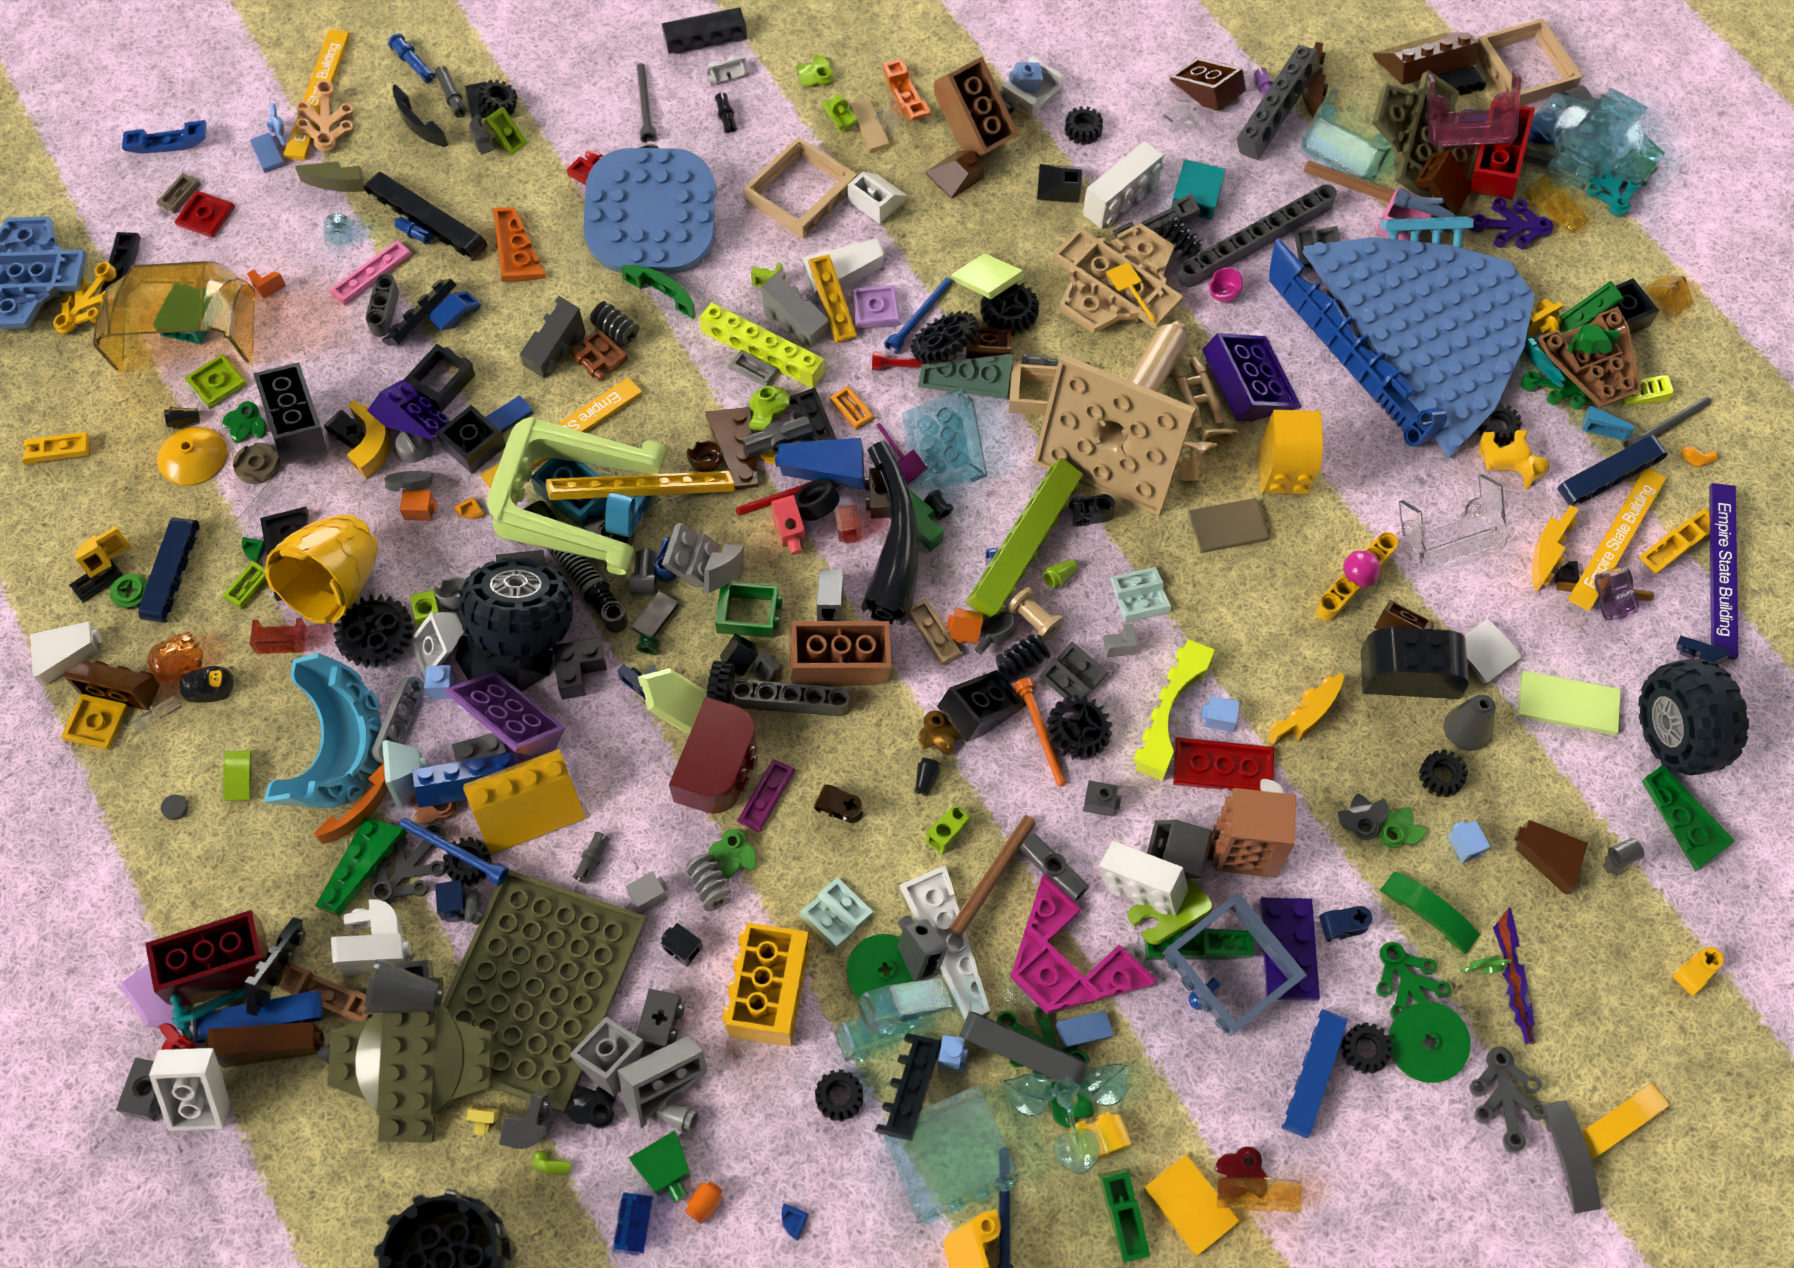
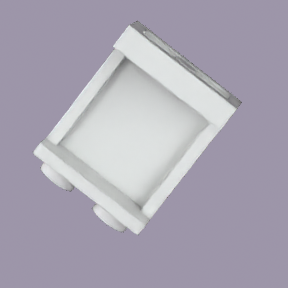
[1000,56,1064,118]

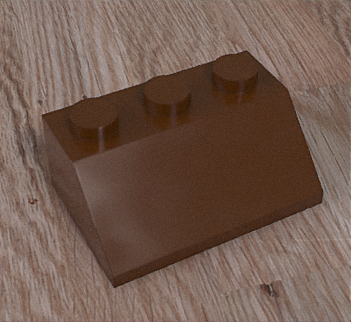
[63,661,160,711]

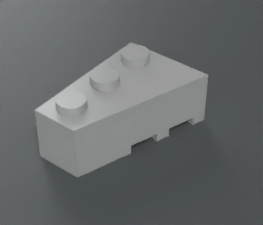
[761,270,829,347]
[617,1036,707,1129]

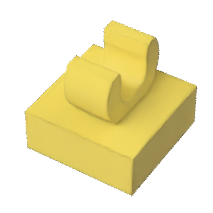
[466,1106,501,1136]

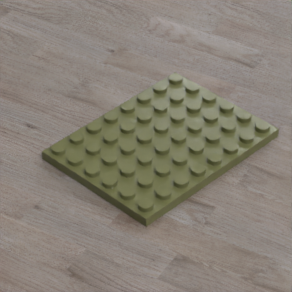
[442,870,647,1114]

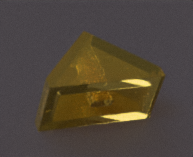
[1645,276,1694,316]

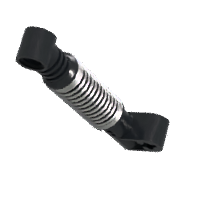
[517,500,628,633]

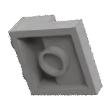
[662,523,720,587]

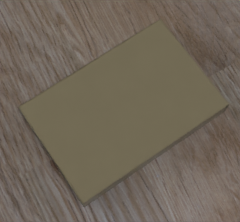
[1188,498,1269,553]

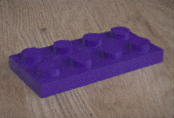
[1260,897,1320,1001]

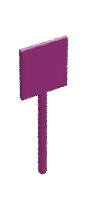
[877,423,928,485]

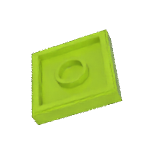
[184,354,248,409]

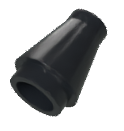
[164,407,200,429]
[914,758,941,796]

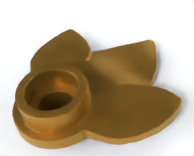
[918,710,963,756]

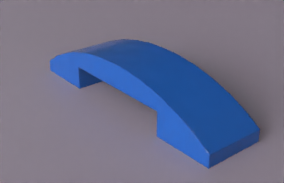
[122,120,207,154]

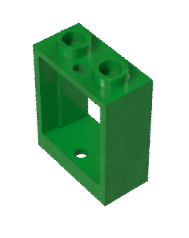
[715,582,783,638]

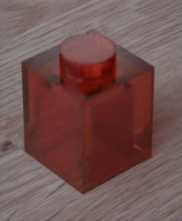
[834,504,862,543]

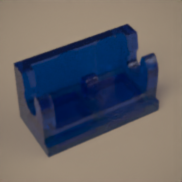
[612,1192,653,1255]

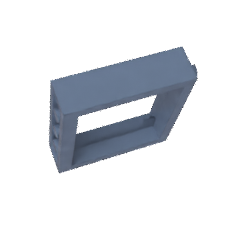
[1163,892,1307,1037]

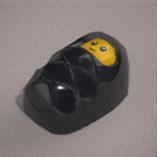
[180,666,234,703]

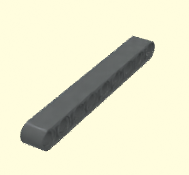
[1179,184,1337,287]

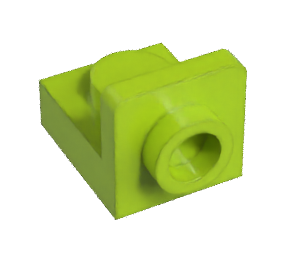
[751,262,786,287]

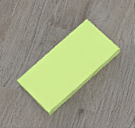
[1517,671,1620,735]

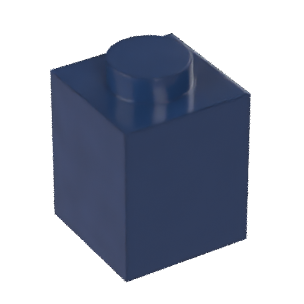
[435,880,466,923]

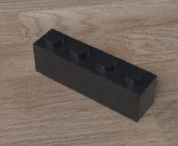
[661,7,747,54]

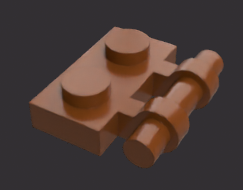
[570,328,628,381]

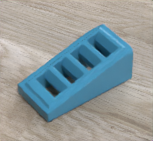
[1582,406,1634,440]

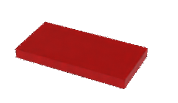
[1173,737,1274,791]

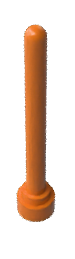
[1014,677,1066,787]

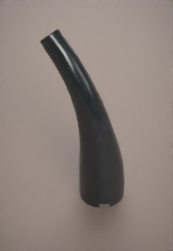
[861,441,918,625]

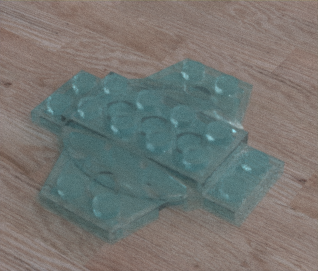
[1531,87,1665,190]

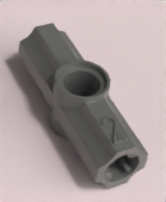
[742,416,813,458]
[1019,833,1089,902]

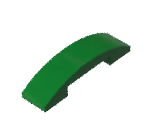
[621,265,696,319]
[1380,871,1480,954]

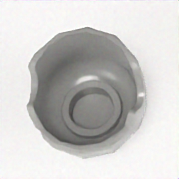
[433,577,465,610]

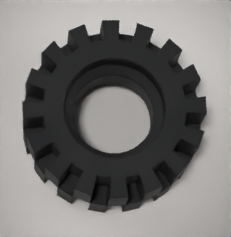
[477,79,518,116]
[1065,106,1103,145]
[1477,403,1522,446]
[706,660,735,704]
[1419,750,1468,798]
[443,837,492,886]
[1341,1022,1393,1074]
[815,1069,863,1122]

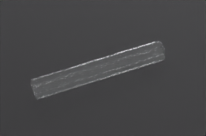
[216,478,283,553]

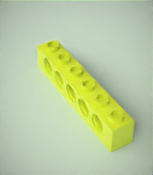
[699,302,825,388]

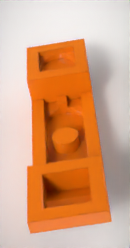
[882,59,931,121]
[313,763,389,844]

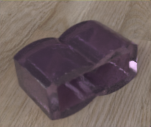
[1594,566,1639,621]

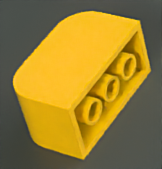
[1258,410,1323,495]

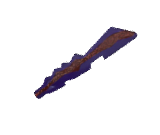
[1493,907,1536,1045]

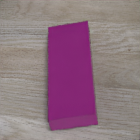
[737,759,795,833]

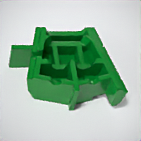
[1567,324,1619,355]

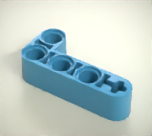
[605,474,654,537]

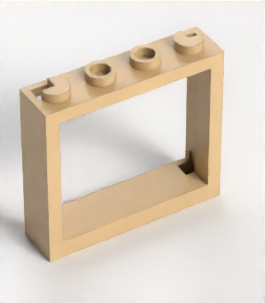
[1477,18,1583,106]
[744,137,857,239]

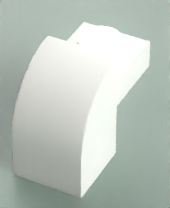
[344,899,403,936]

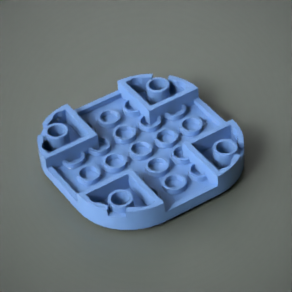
[584,148,716,274]

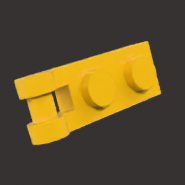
[22,432,90,465]

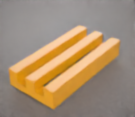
[830,386,874,430]

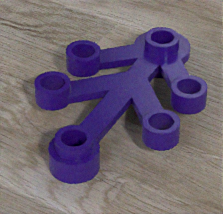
[1469,198,1554,249]

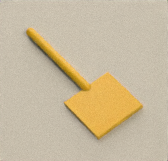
[1106,262,1156,322]

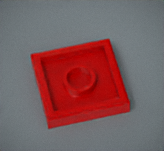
[174,191,235,238]

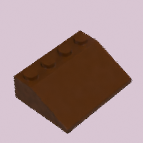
[1372,33,1479,85]

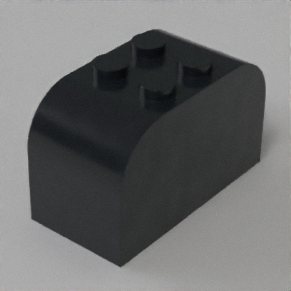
[253,362,328,466]
[1360,627,1469,699]

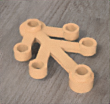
[296,80,353,152]

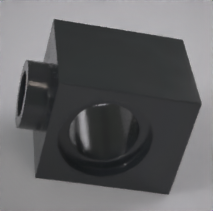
[661,923,703,967]

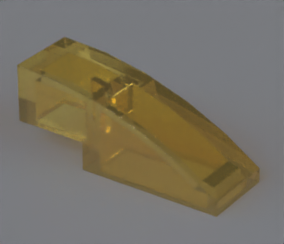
[1523,174,1589,233]
[1217,1177,1302,1213]

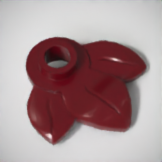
[1214,1146,1267,1198]

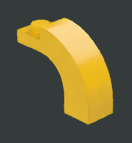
[347,400,391,479]

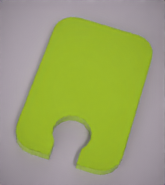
[1128,879,1213,945]

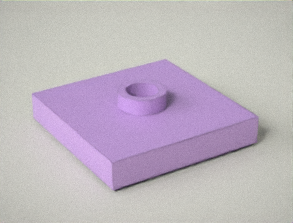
[851,285,900,329]

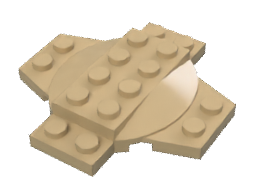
[1052,223,1183,334]

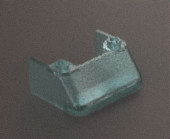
[1300,88,1395,183]

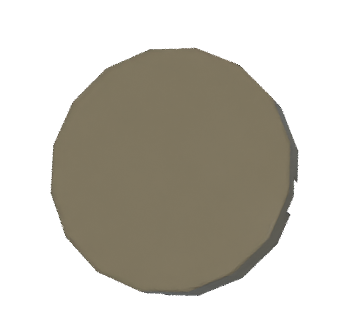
[233,443,280,484]

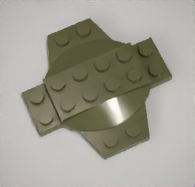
[1372,70,1480,198]
[327,977,493,1143]

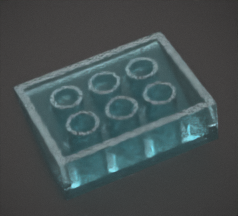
[902,388,987,490]

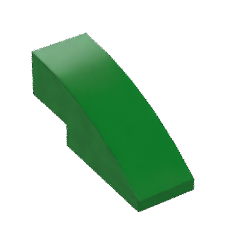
[908,488,944,552]
[1099,1168,1151,1263]

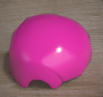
[1209,268,1243,302]
[1343,551,1381,588]

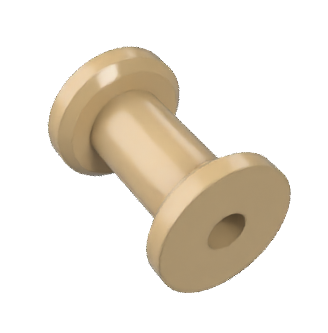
[1007,587,1064,643]

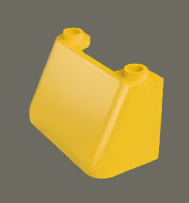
[944,1209,1001,1268]

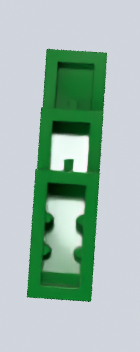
[1144,928,1255,960]

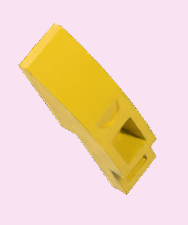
[1532,505,1579,591]
[1268,672,1344,745]

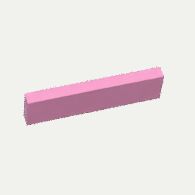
[330,240,412,306]

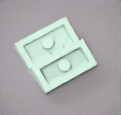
[1111,567,1171,623]
[799,877,873,951]

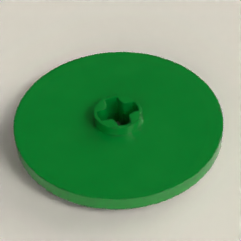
[846,934,923,1010]
[1389,1002,1471,1083]

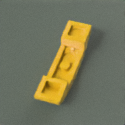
[1582,1083,1669,1160]

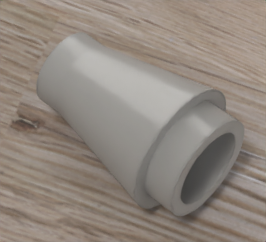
[656,1104,698,1133]

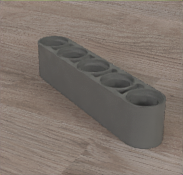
[731,679,851,716]
[959,1011,1089,1089]

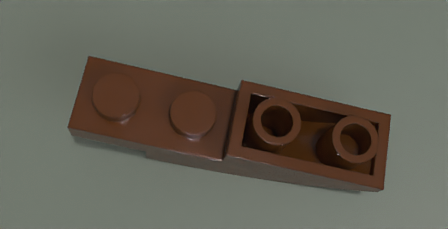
[1302,42,1328,119]

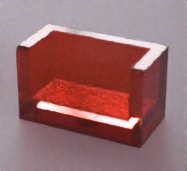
[249,618,307,654]

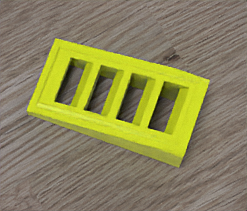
[1623,375,1673,405]

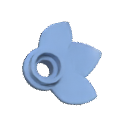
[267,103,286,145]

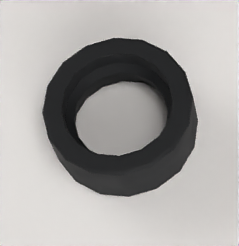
[795,479,840,521]

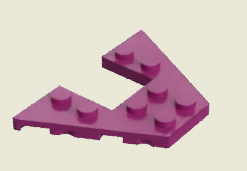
[1010,874,1157,1015]

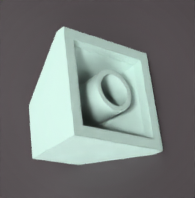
[382,740,429,809]

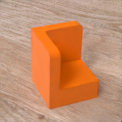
[247,269,286,299]

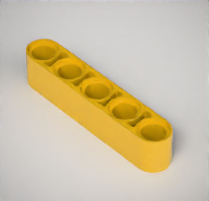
[1316,532,1399,621]

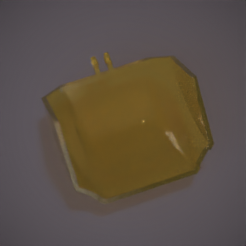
[93,261,255,373]

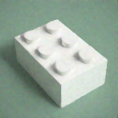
[1099,840,1189,916]
[149,1048,230,1131]

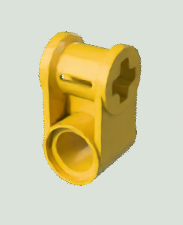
[1671,947,1724,996]

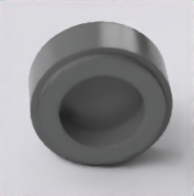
[161,794,188,820]

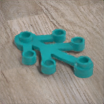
[1579,147,1642,217]

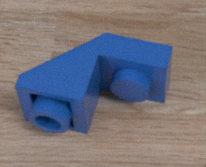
[427,291,481,330]

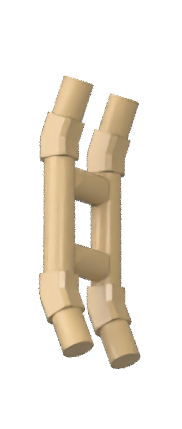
[1172,357,1224,429]

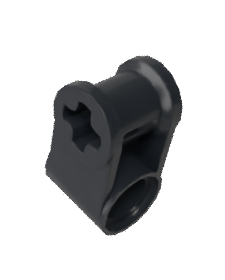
[324,410,365,449]
[1069,494,1115,527]

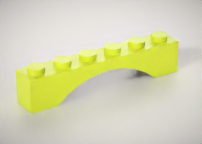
[1133,639,1215,781]

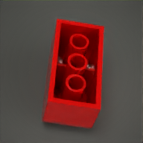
[1470,101,1535,200]

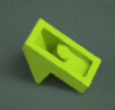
[485,107,528,155]

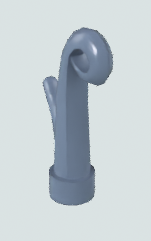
[1393,188,1456,232]

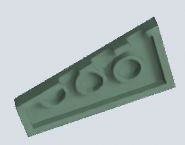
[918,354,1013,399]

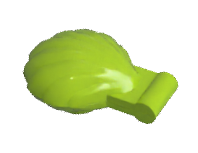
[748,386,790,431]

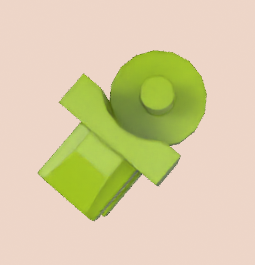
[821,94,858,133]

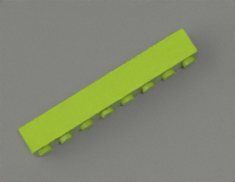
[965,457,1083,619]

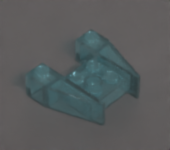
[835,977,954,1062]

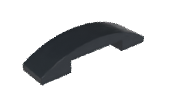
[393,84,448,147]

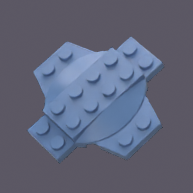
[0,216,87,329]

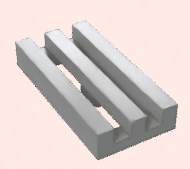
[729,349,779,386]

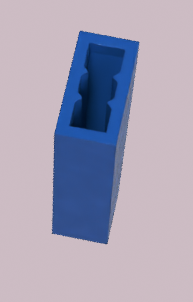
[775,437,865,489]

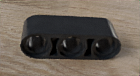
[1437,66,1487,96]

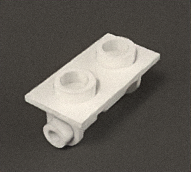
[705,55,749,85]

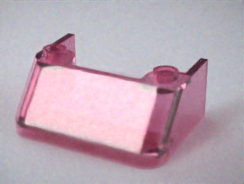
[1426,69,1521,147]

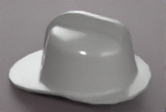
[393,431,434,463]

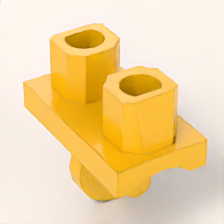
[1527,298,1564,335]

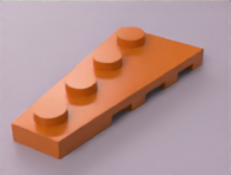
[493,207,546,282]

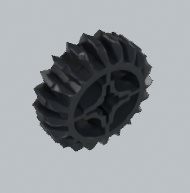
[980,283,1039,336]
[1046,694,1113,761]

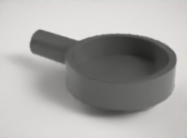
[975,611,1017,655]

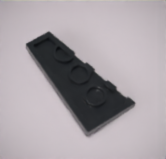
[245,917,306,1016]

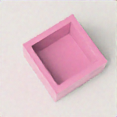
[1376,187,1433,242]

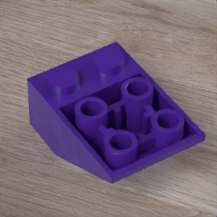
[367,379,450,440]

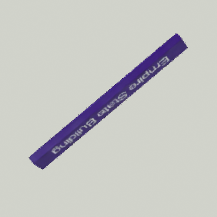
[1709,483,1739,660]

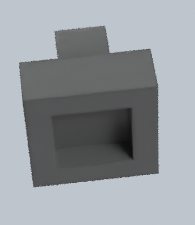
[750,651,784,682]

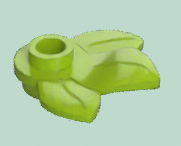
[797,54,834,86]

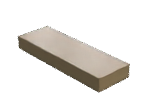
[849,98,889,153]
[909,598,963,666]

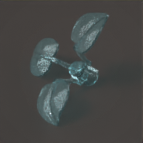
[1004,1064,1128,1174]

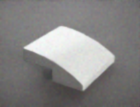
[1464,619,1521,684]

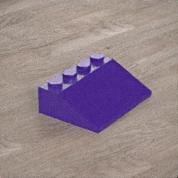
[1202,333,1302,422]

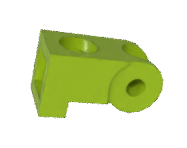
[925,805,972,855]

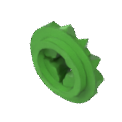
[110,574,147,610]

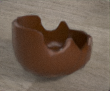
[687,441,723,472]

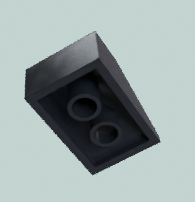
[937,670,1027,742]

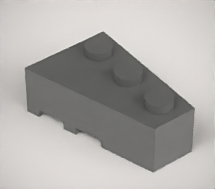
[520,295,585,378]

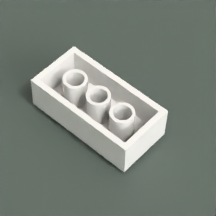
[1083,141,1163,229]

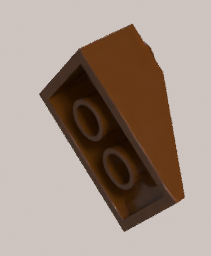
[1170,58,1246,111]

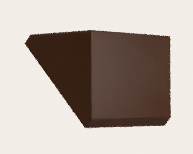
[966,327,1012,359]
[1374,600,1433,630]

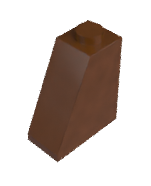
[1514,820,1588,895]

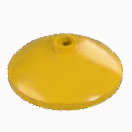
[157,426,227,486]

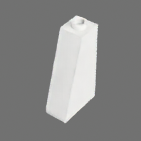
[802,238,886,303]

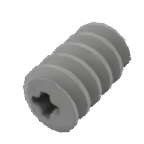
[686,853,731,911]

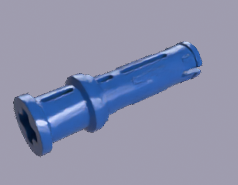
[388,33,436,84]

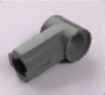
[630,548,657,595]
[1603,838,1644,876]

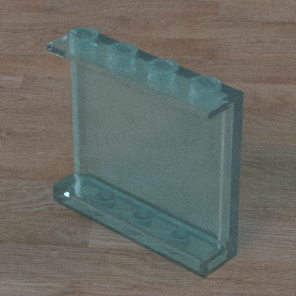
[881,1085,1019,1224]

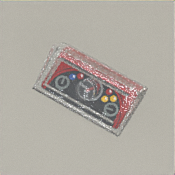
[917,555,966,590]

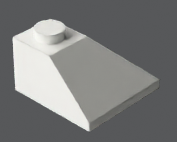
[410,612,464,678]

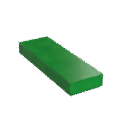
[1559,281,1625,334]

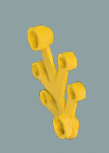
[53,261,116,334]

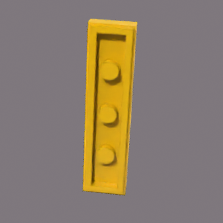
[808,254,857,344]

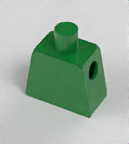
[629,1130,691,1203]

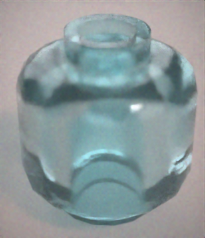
[323,213,352,245]

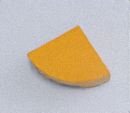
[453,497,485,519]

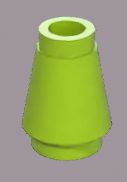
[1043,559,1078,589]

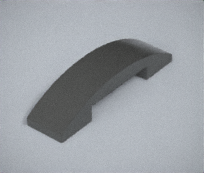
[1113,193,1201,238]
[1541,1101,1601,1214]

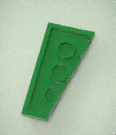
[1642,765,1735,872]

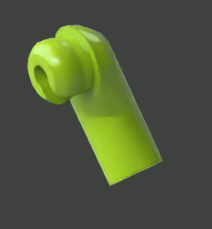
[532,1151,571,1175]

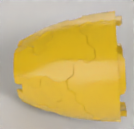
[265,514,378,624]

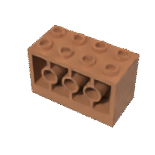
[1212,788,1296,878]

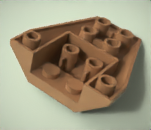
[1538,307,1641,408]

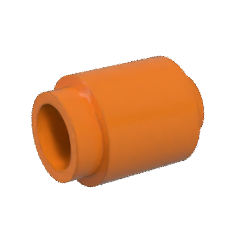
[684,1181,724,1225]

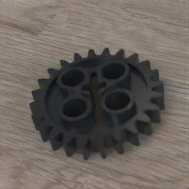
[910,311,980,365]
[333,594,414,668]

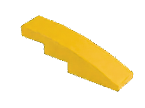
[1638,508,1710,575]

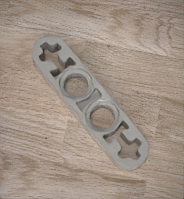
[371,676,424,764]

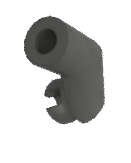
[464,890,483,925]

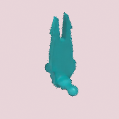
[1522,335,1566,388]
[170,988,245,1039]

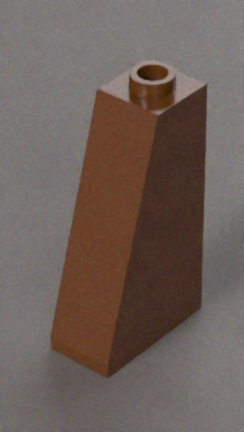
[208,1022,324,1068]

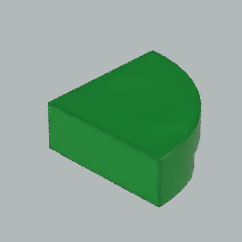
[242,537,265,564]

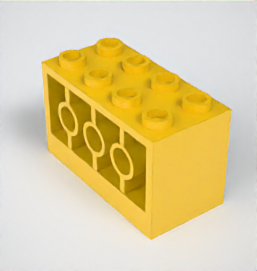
[722,922,810,1047]

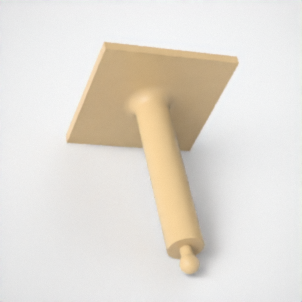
[1033,321,1196,516]

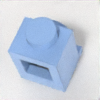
[938,1035,969,1073]

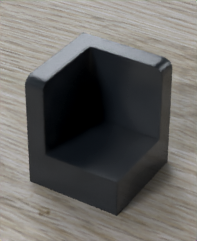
[720,633,758,676]

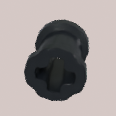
[924,490,954,521]

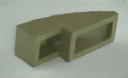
[296,161,365,192]

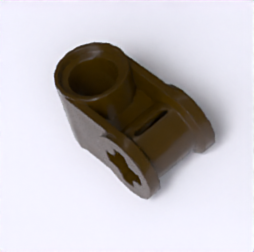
[813,784,863,823]

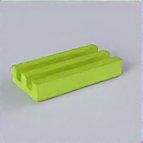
[222,561,267,609]

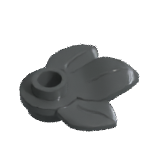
[1338,794,1389,841]

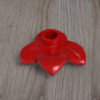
[159,1023,196,1050]

